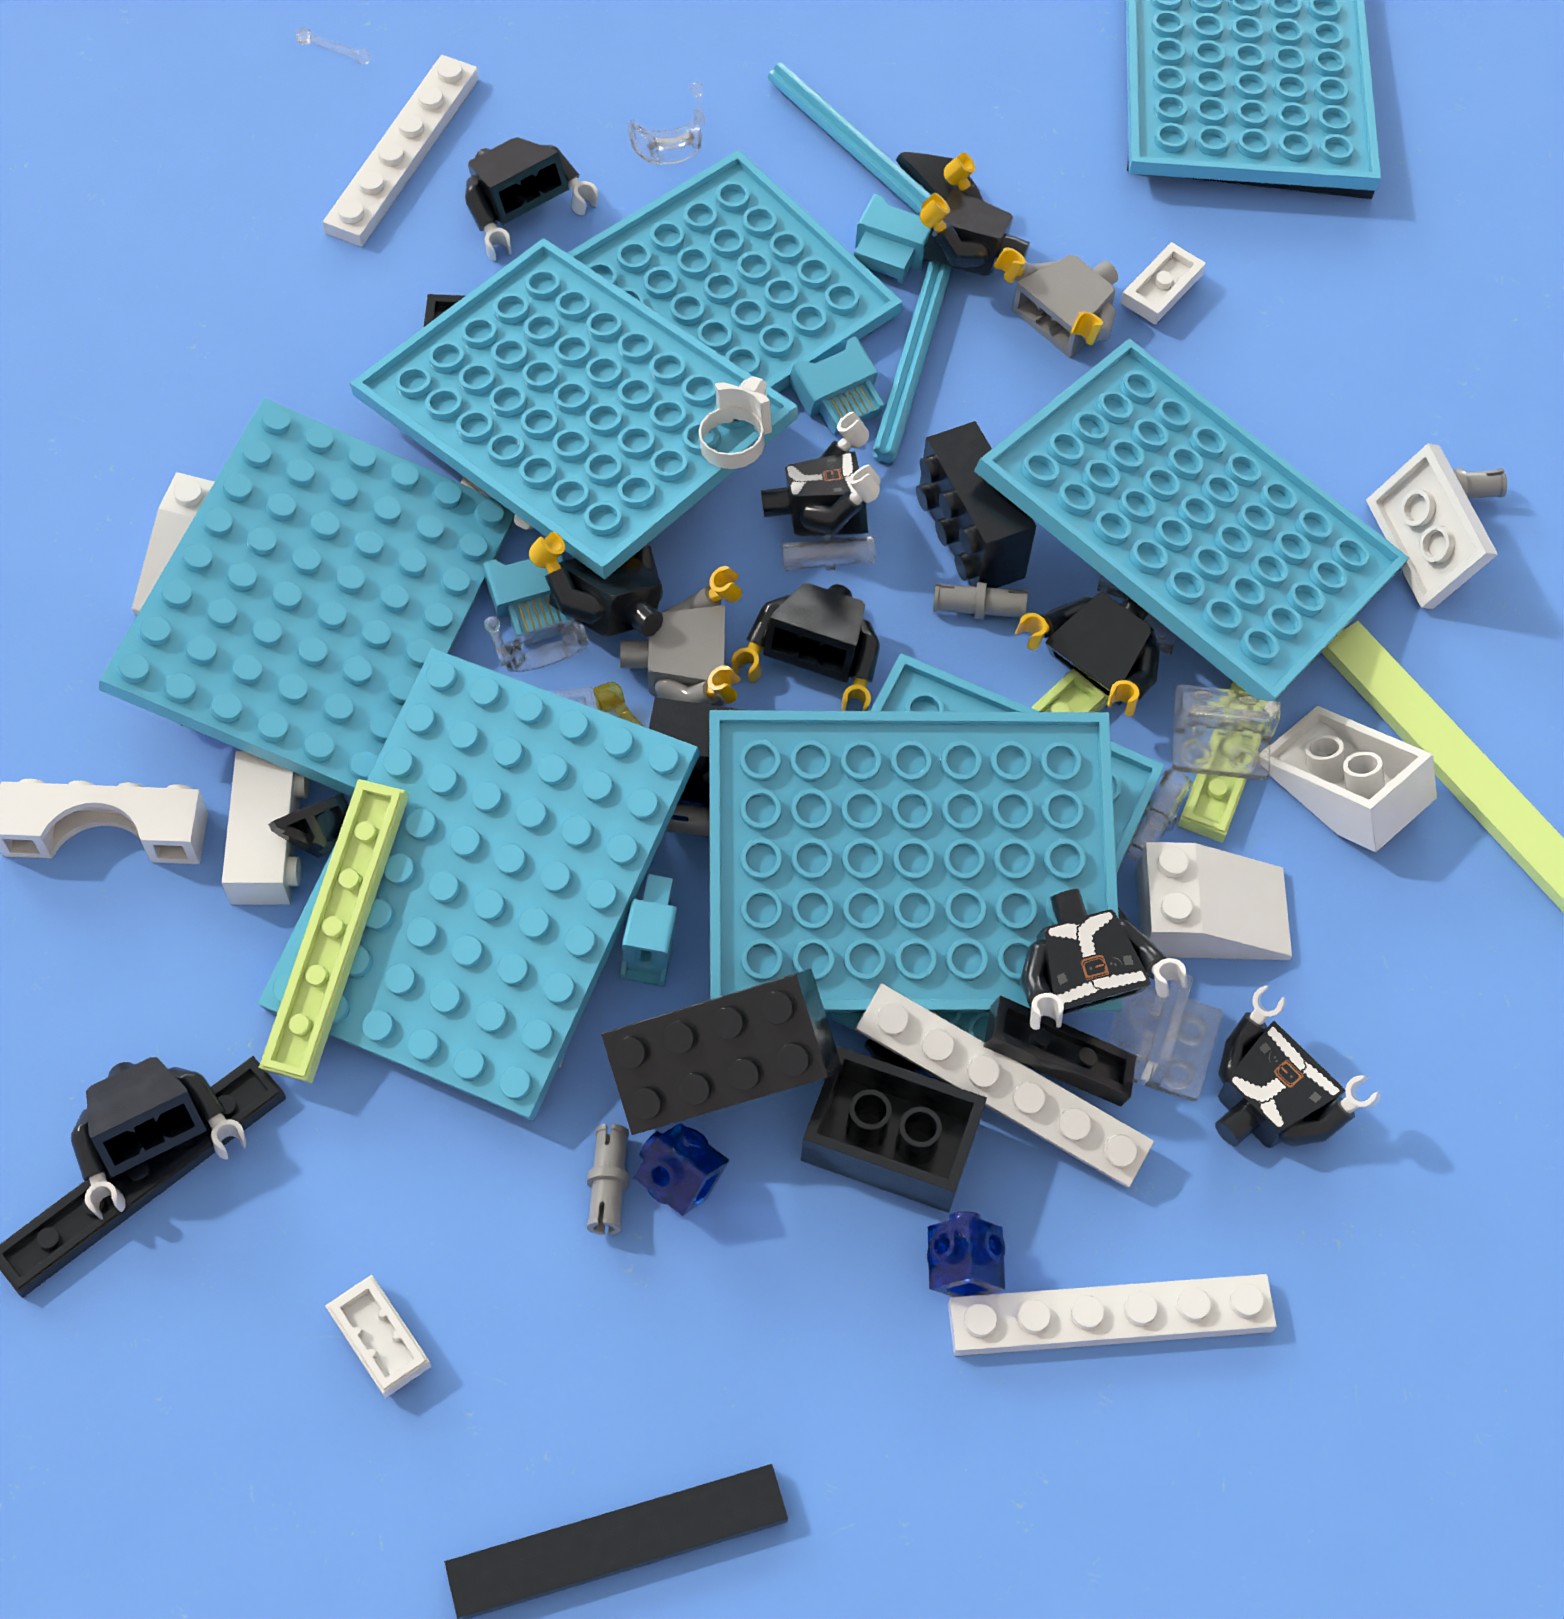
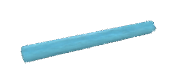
[768,63,931,216]
[873,261,952,464]

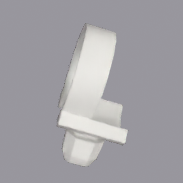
[699,376,772,469]

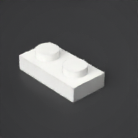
[1121,242,1206,325]

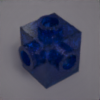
[633,1123,730,1216]
[927,1211,1006,1297]

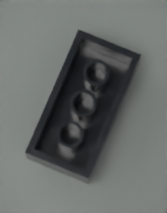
[601,968,843,1135]

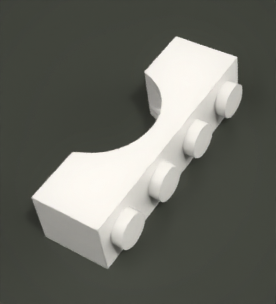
[0,779,208,864]

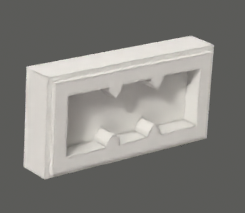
[325,1275,432,1398]

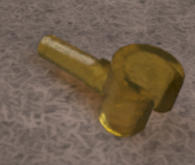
[590,682,644,727]

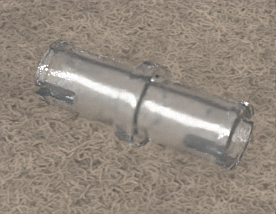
[782,534,876,571]
[1126,769,1192,862]

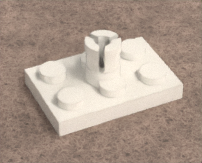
[1366,443,1498,609]

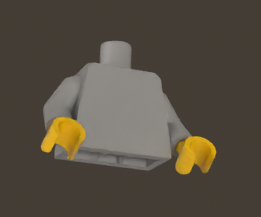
[993,247,1118,358]
[620,566,742,706]

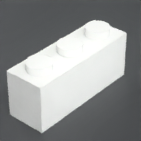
[222,751,309,905]

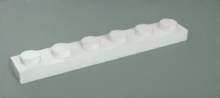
[322,54,479,247]
[855,984,1154,1187]
[948,1274,1277,1356]

